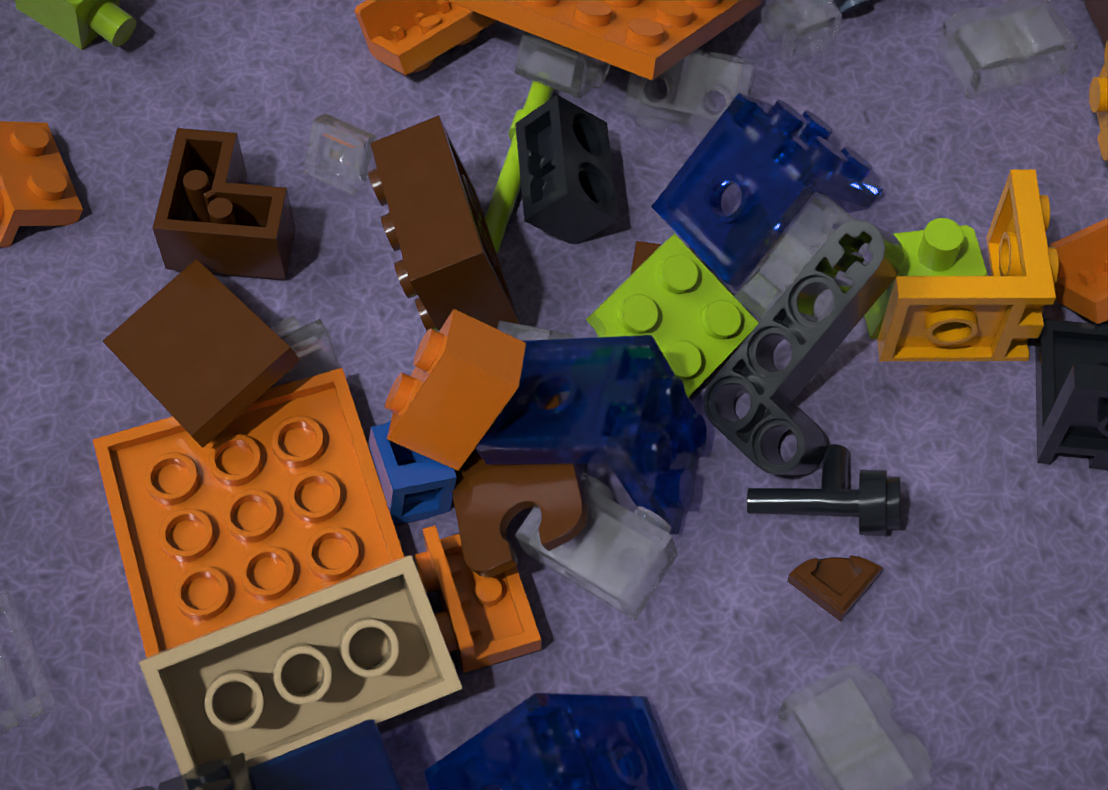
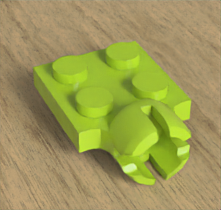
[572,233,759,422]

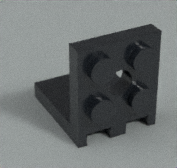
[1035,319,1108,470]

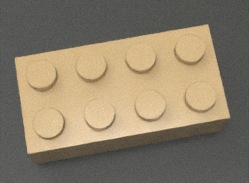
[139,555,463,775]

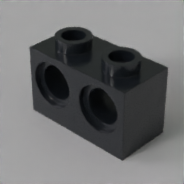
[515,94,619,244]

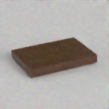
[103,259,300,448]

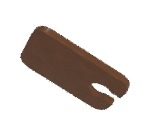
[452,379,588,577]

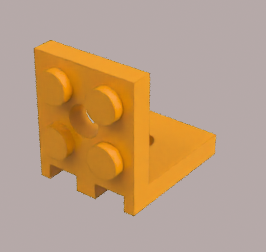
[877,169,1059,361]

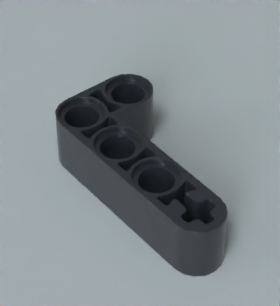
[703,220,904,476]

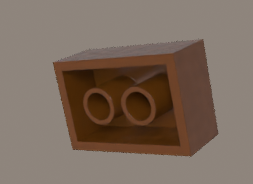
[368,115,520,332]

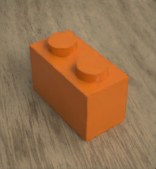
[385,309,526,471]

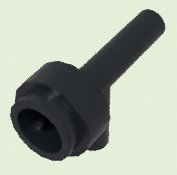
[747,444,900,536]

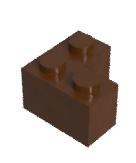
[152,128,296,280]

